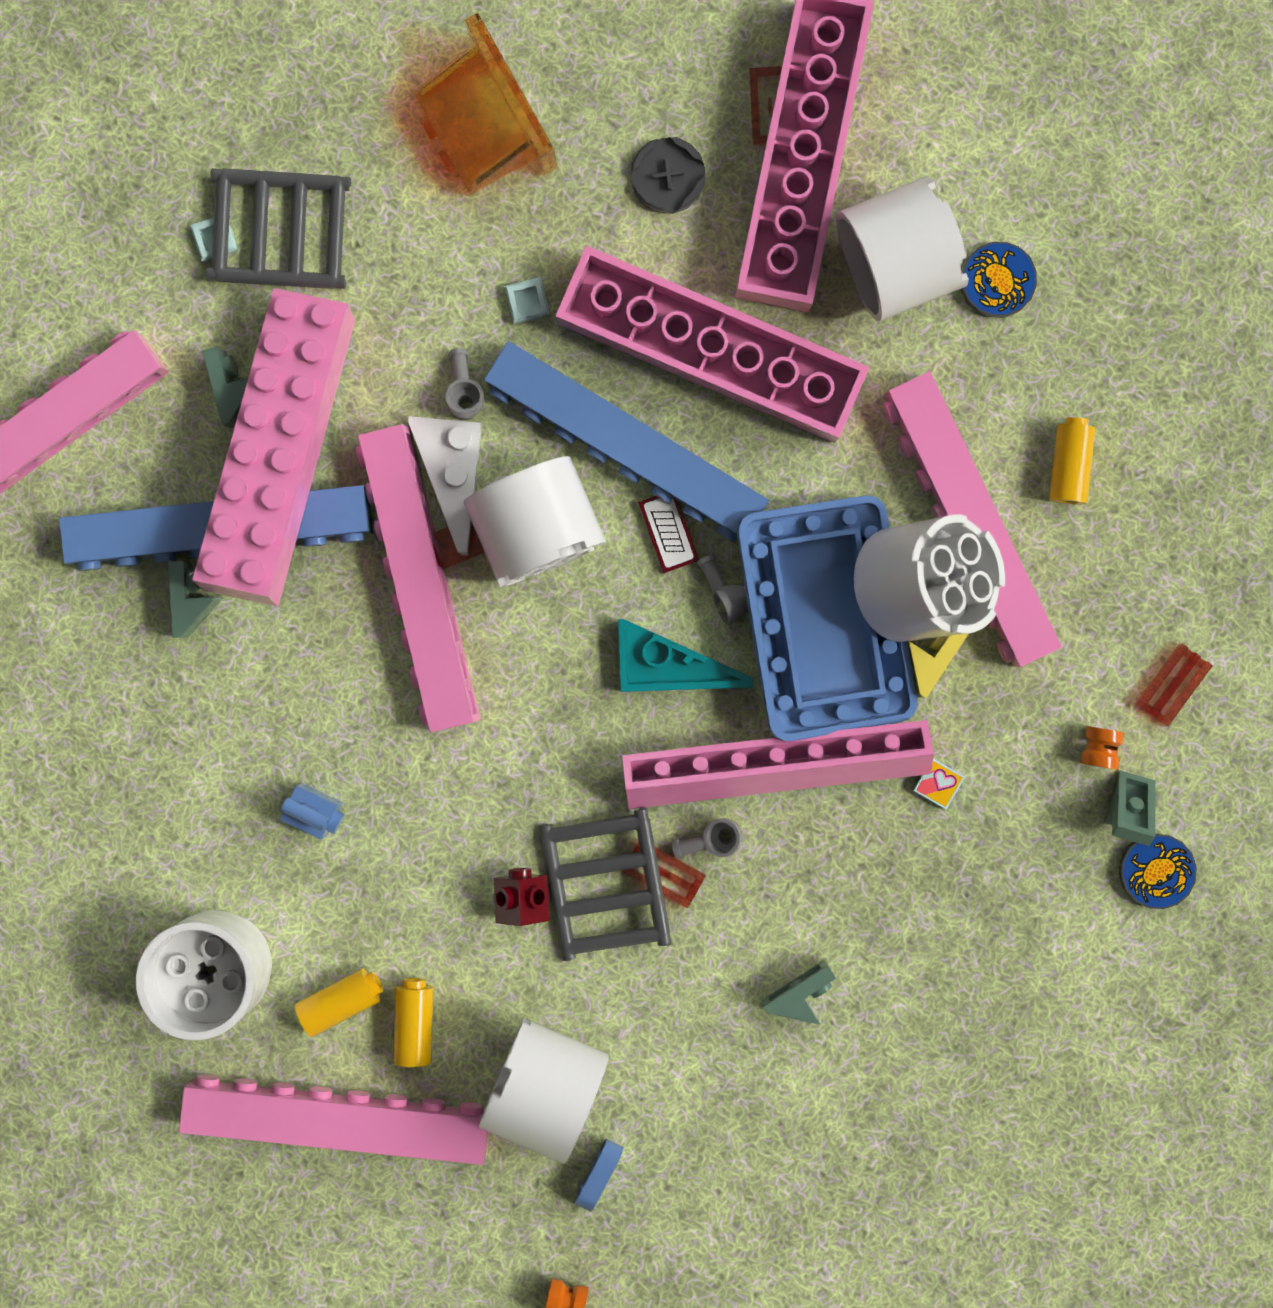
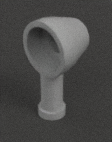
[445,348,484,420]
[697,554,748,625]
[672,818,743,859]

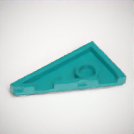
[618,619,754,692]

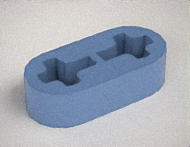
[574,1138,623,1212]

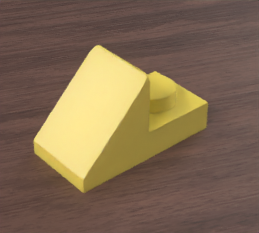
[908,633,968,698]

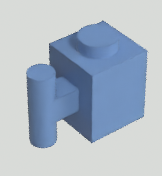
[280,783,344,840]

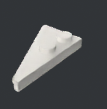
[408,416,482,555]

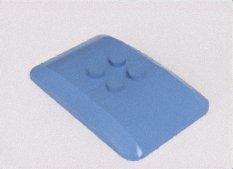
[737,495,917,741]

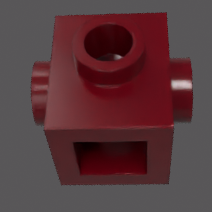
[493,868,549,926]

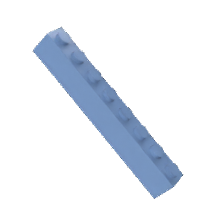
[484,341,769,543]
[59,485,373,571]

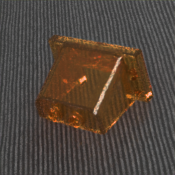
[413,13,558,196]

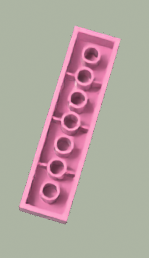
[735,0,875,313]
[555,245,870,443]
[192,288,355,607]

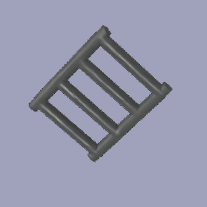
[205,168,351,289]
[539,807,671,961]

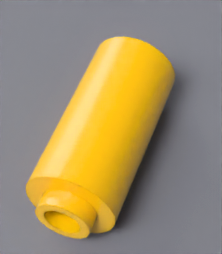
[1049,417,1096,505]
[295,968,383,1037]
[393,978,433,1067]

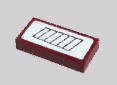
[638,496,699,573]

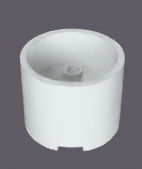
[836,176,969,322]
[463,456,607,588]
[854,514,1005,642]
[136,910,272,1040]
[478,1019,609,1165]

